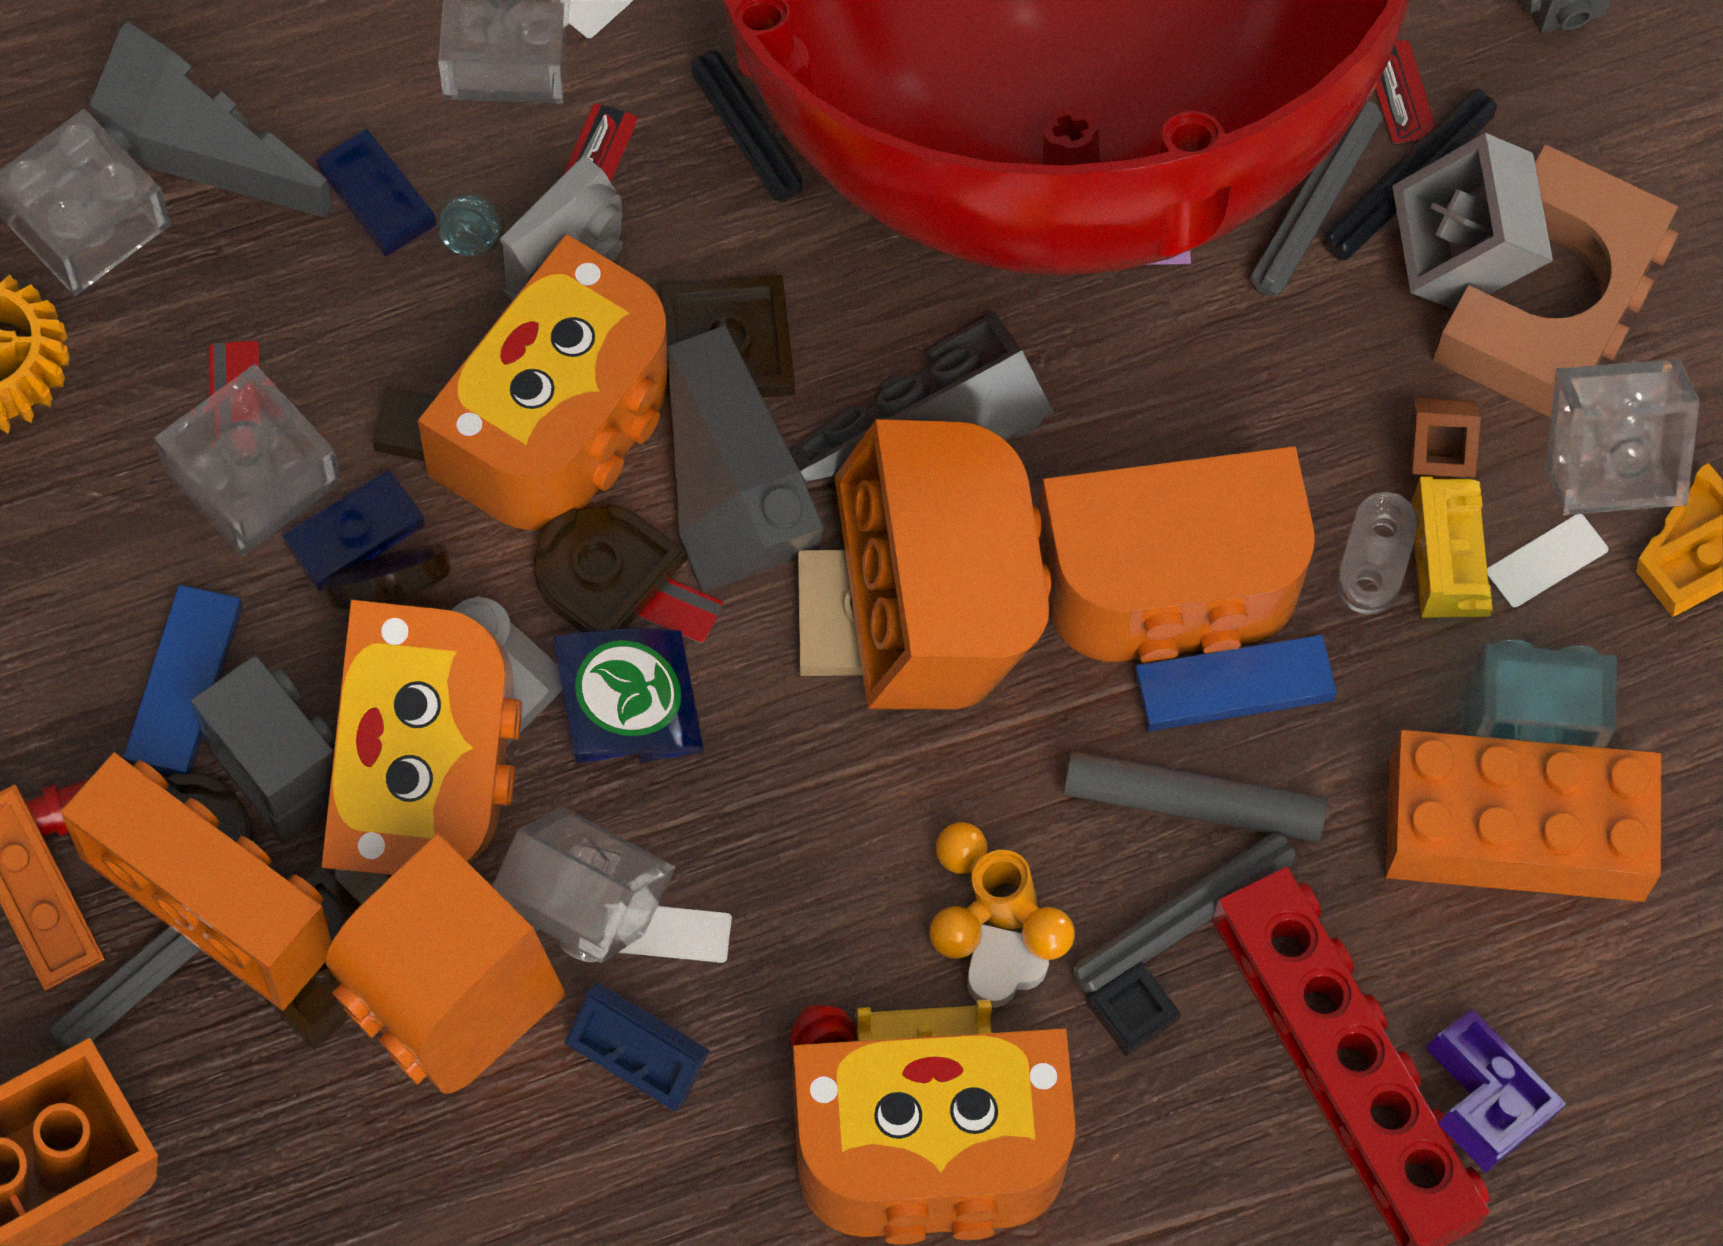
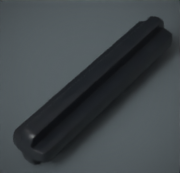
[692,50,803,202]

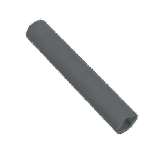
[1063,751,1327,843]

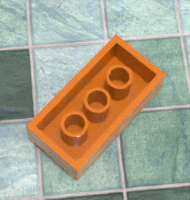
[1385,730,1662,902]
[60,752,332,1011]

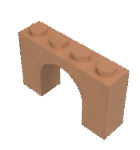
[1433,144,1679,425]

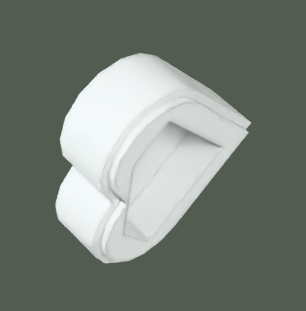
[967,925,1049,1008]

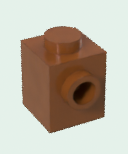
[1409,398,1481,479]

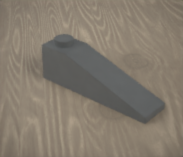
[89,21,333,218]
[790,312,1054,481]
[667,325,824,593]

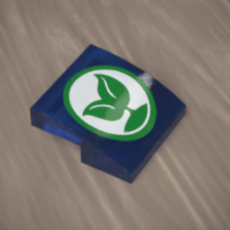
[554,629,704,764]

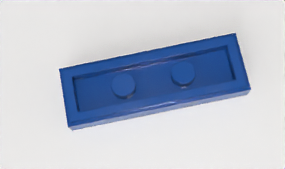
[123,585,243,776]
[1134,635,1337,732]

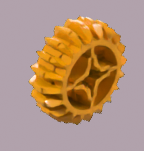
[0,274,70,434]

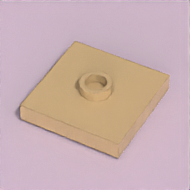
[798,550,863,676]

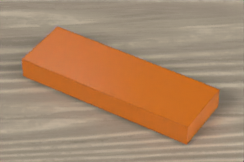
[0,785,107,992]

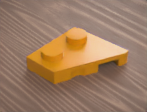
[1636,463,1723,617]

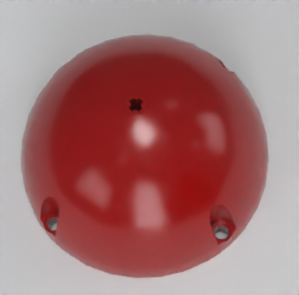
[721,0,1410,275]

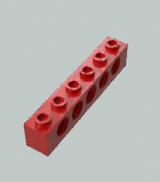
[1212,866,1490,1246]

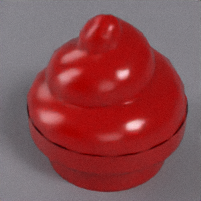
[790,1005,856,1051]

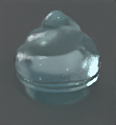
[439,195,501,256]

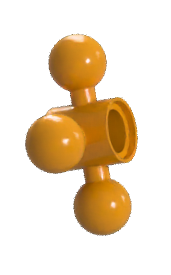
[929,822,1075,960]

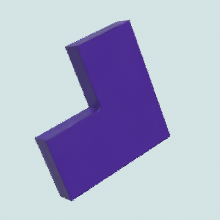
[1426,1009,1566,1173]

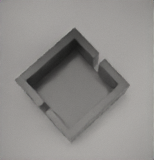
[191,655,336,844]

